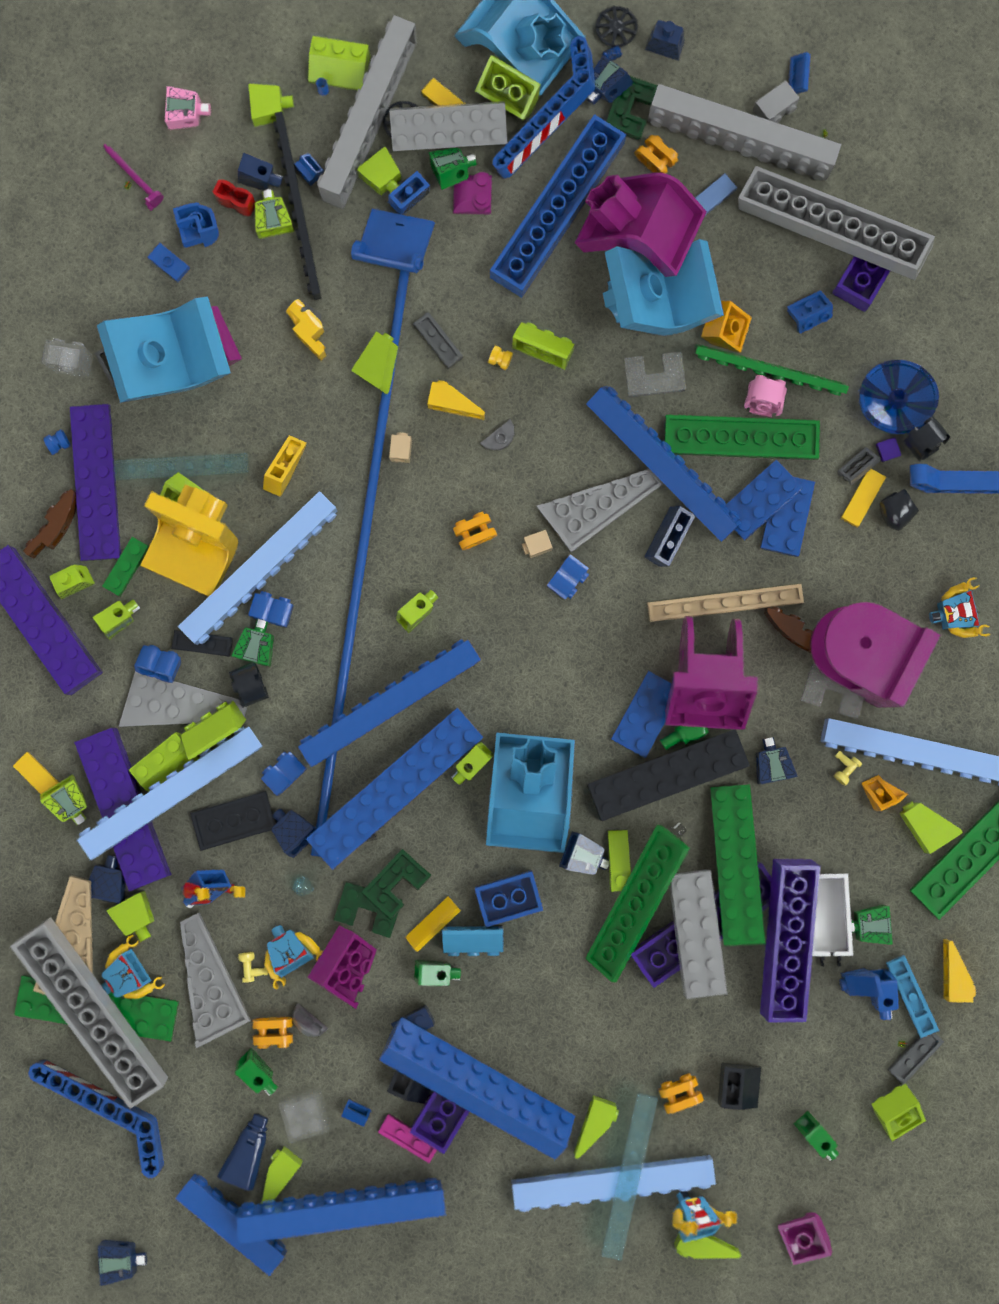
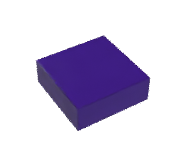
[876,438,902,463]

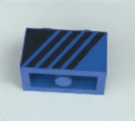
[388,171,430,215]

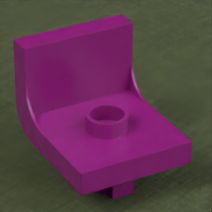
[575,172,707,277]

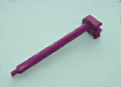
[103,144,164,211]

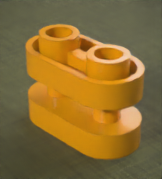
[635,135,678,174]
[453,512,497,550]
[252,1017,293,1049]
[658,1074,704,1114]

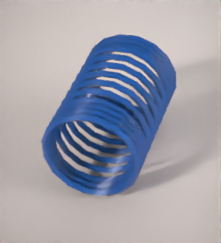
[602,46,622,61]
[316,78,329,96]

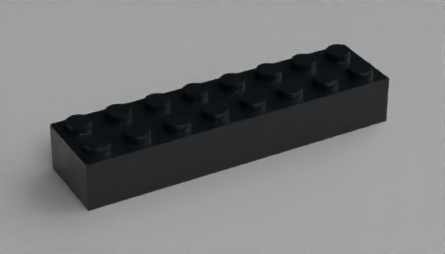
[587,729,750,821]

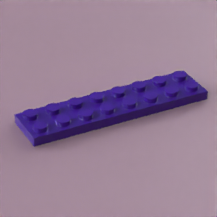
[70,404,121,561]

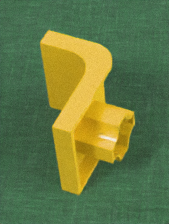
[141,484,238,597]

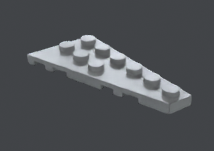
[536,469,664,553]
[119,671,248,727]
[180,912,251,1048]

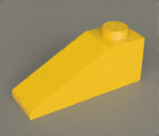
[427,380,485,420]
[263,435,307,497]
[943,939,976,1002]

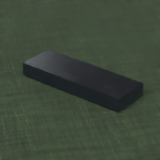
[171,630,233,657]

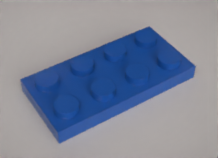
[725,460,803,541]
[760,477,815,557]
[611,671,672,758]

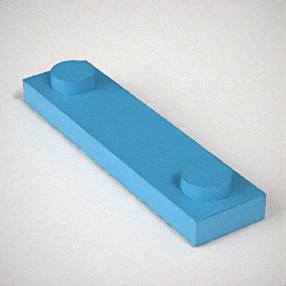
[885,955,939,1038]

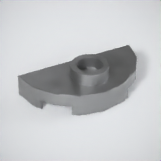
[480,420,514,451]
[292,1003,328,1037]

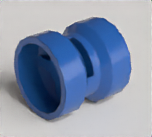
[43,429,71,455]

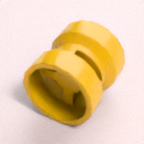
[488,345,513,370]

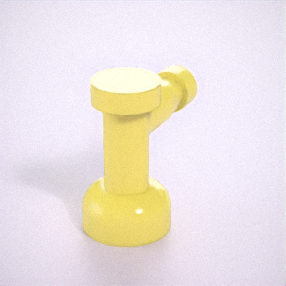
[833,751,862,786]
[238,952,268,983]

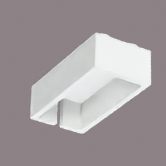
[812,874,853,957]

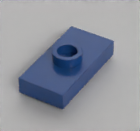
[789,52,810,94]
[148,243,190,282]

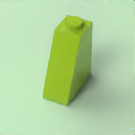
[351,331,398,394]
[899,802,963,854]

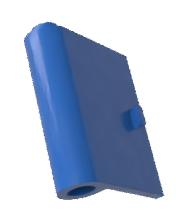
[351,209,435,273]

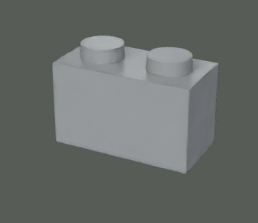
[753,81,800,123]

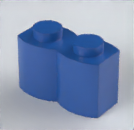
[546,555,589,600]
[248,591,294,628]
[134,645,181,683]
[261,752,307,796]

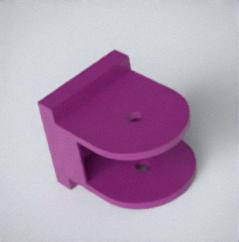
[810,602,941,708]
[665,616,758,730]

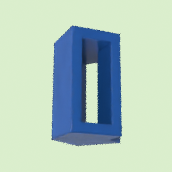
[294,153,324,186]
[341,1100,371,1127]

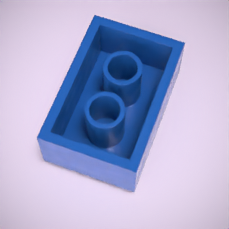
[475,870,543,927]

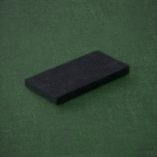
[190,791,276,851]

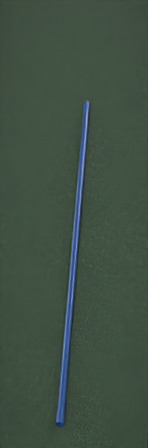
[311,270,410,857]

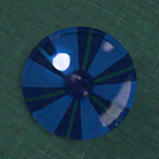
[859,360,939,434]

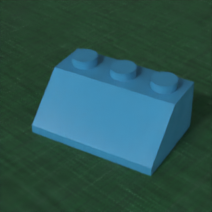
[442,926,503,956]

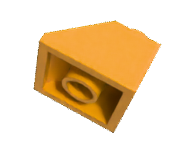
[701,301,752,353]

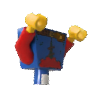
[182,870,245,908]

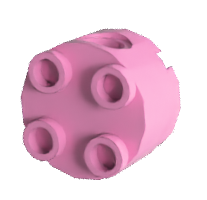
[744,375,787,417]

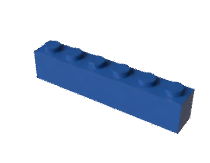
[175,1174,287,1276]

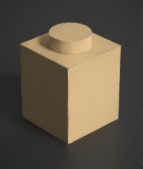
[389,432,412,463]
[522,530,553,558]

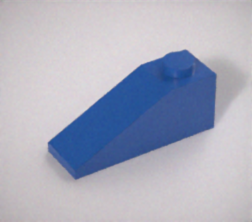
[839,968,883,997]

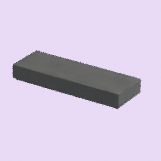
[413,312,463,369]
[887,1033,944,1085]

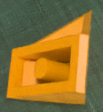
[861,775,909,811]

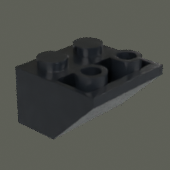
[718,1062,761,1110]
[387,1070,431,1104]

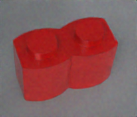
[212,180,256,216]

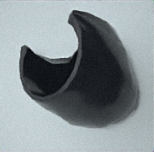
[879,489,919,531]

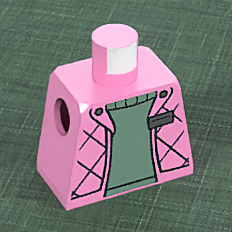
[165,87,211,129]

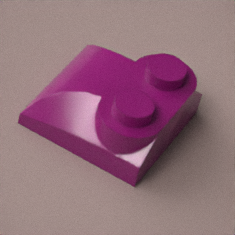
[453,172,492,215]
[778,1212,832,1265]

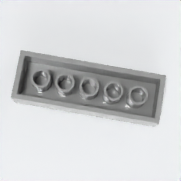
[389,101,507,151]
[669,870,727,999]

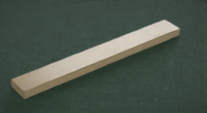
[647,584,804,622]

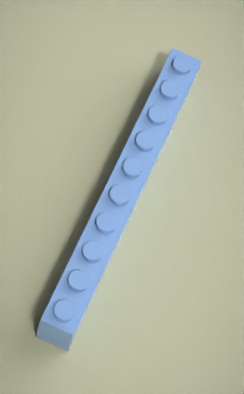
[178,491,337,645]
[820,718,999,785]
[77,727,262,860]
[512,1155,716,1212]

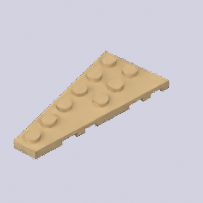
[33,875,93,995]

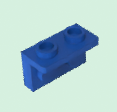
[787,290,833,333]

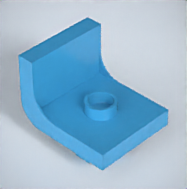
[454,0,585,96]
[603,239,724,335]
[97,297,231,403]
[486,733,575,853]

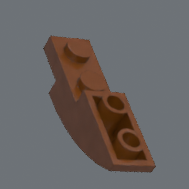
[23,489,77,558]
[764,606,813,653]

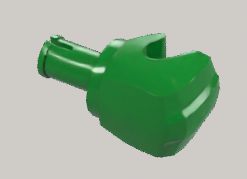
[660,726,709,750]

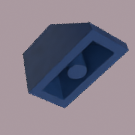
[391,1004,435,1030]

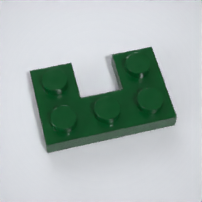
[606,76,658,141]
[362,849,431,920]
[334,882,403,938]

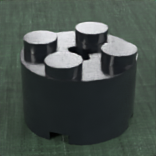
[904,416,951,462]
[229,662,269,708]

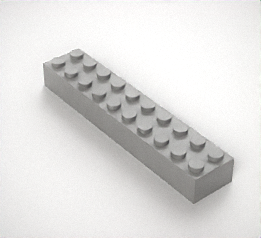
[317,15,417,209]
[647,84,842,181]
[738,166,935,280]
[10,917,168,1109]

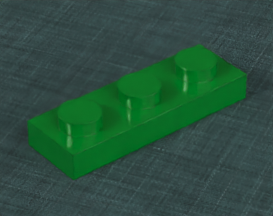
[102,537,149,597]

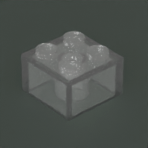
[41,338,94,379]
[279,1088,331,1143]

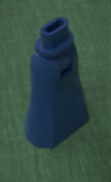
[217,1113,269,1191]

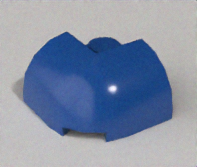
[173,202,219,248]

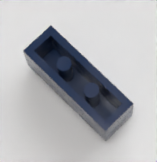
[644,506,695,567]

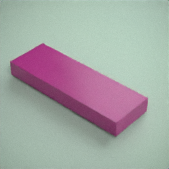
[378,1113,437,1163]

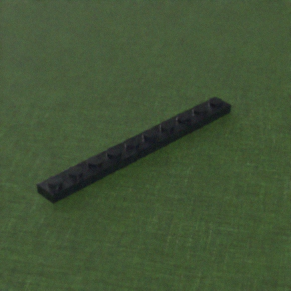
[273,112,322,300]

